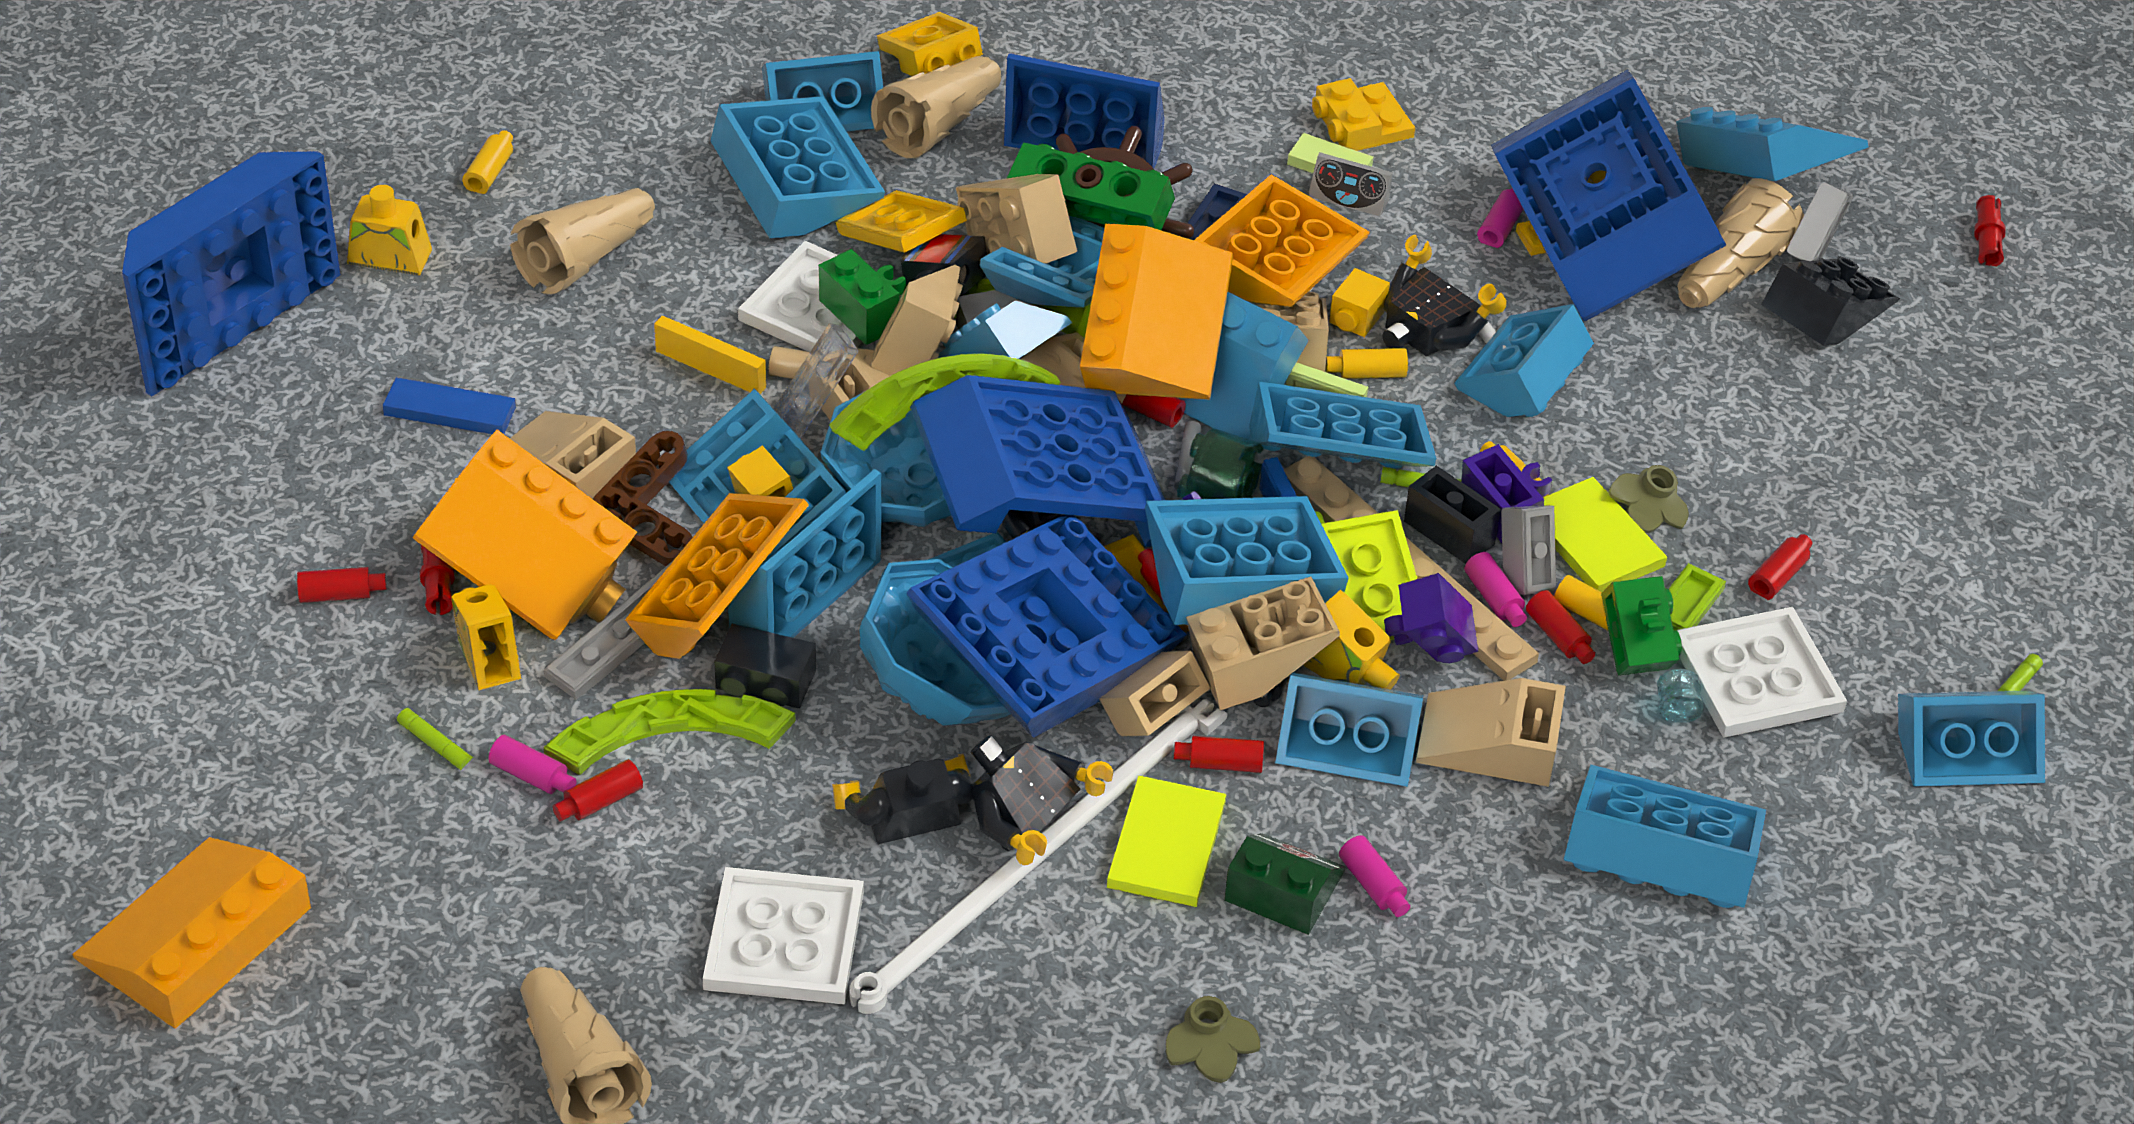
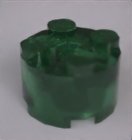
[1177,428,1263,499]

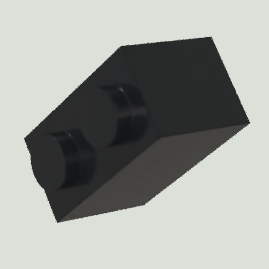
[1404,465,1501,564]
[714,623,816,709]

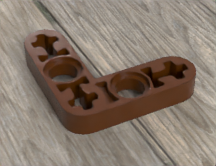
[593,431,693,566]

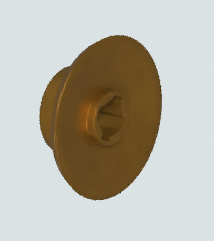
[568,560,626,623]

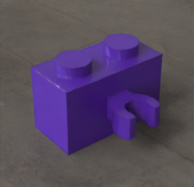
[1461,444,1552,543]
[1384,573,1479,663]

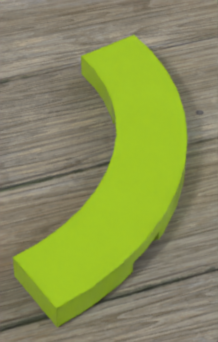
[829,354,1061,451]
[543,689,796,775]

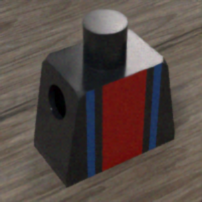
[901,234,987,296]

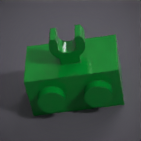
[818,249,906,345]
[1601,576,1682,676]

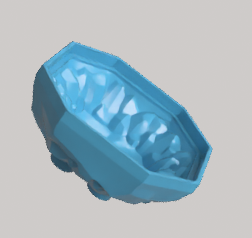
[821,392,951,527]
[859,559,1011,726]

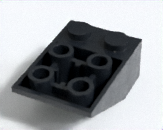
[1761,256,1900,346]

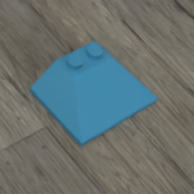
[980,216,1105,308]
[669,388,847,578]

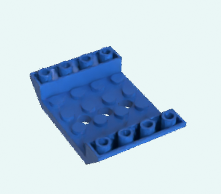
[910,375,1166,547]

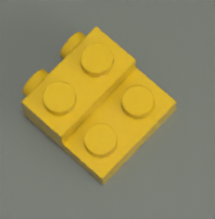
[877,12,983,76]
[1312,78,1415,151]

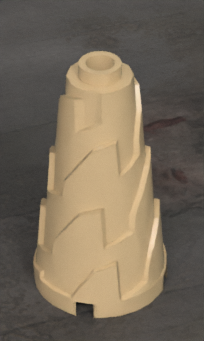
[871,56,1001,158]
[1677,178,1804,308]
[510,188,655,294]
[520,967,652,1124]

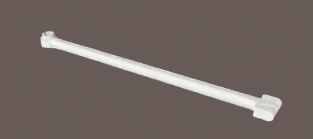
[850,696,1228,1014]

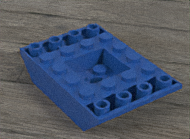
[1491,70,1727,321]
[122,151,341,397]
[906,515,1187,738]

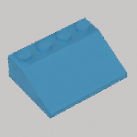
[711,96,885,238]
[1676,107,1869,181]
[1176,292,1309,446]
[1249,381,1437,469]
[728,469,881,638]
[1145,496,1349,625]
[1564,764,1766,908]

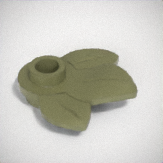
[1609,465,1689,533]
[1165,996,1260,1083]

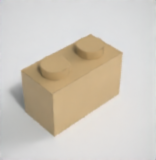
[1099,650,1211,736]

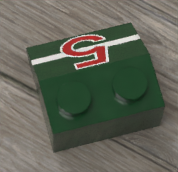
[1224,833,1346,935]

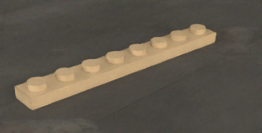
[1284,456,1539,681]

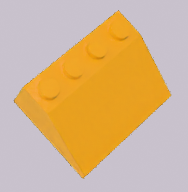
[1194,174,1369,307]
[1080,224,1233,400]
[413,429,637,640]
[625,493,809,659]
[72,837,311,1029]

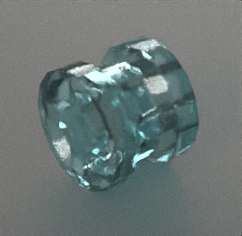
[1657,669,1704,723]

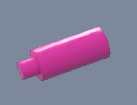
[1477,187,1524,248]
[1464,552,1527,627]
[488,735,577,794]
[1339,835,1410,917]

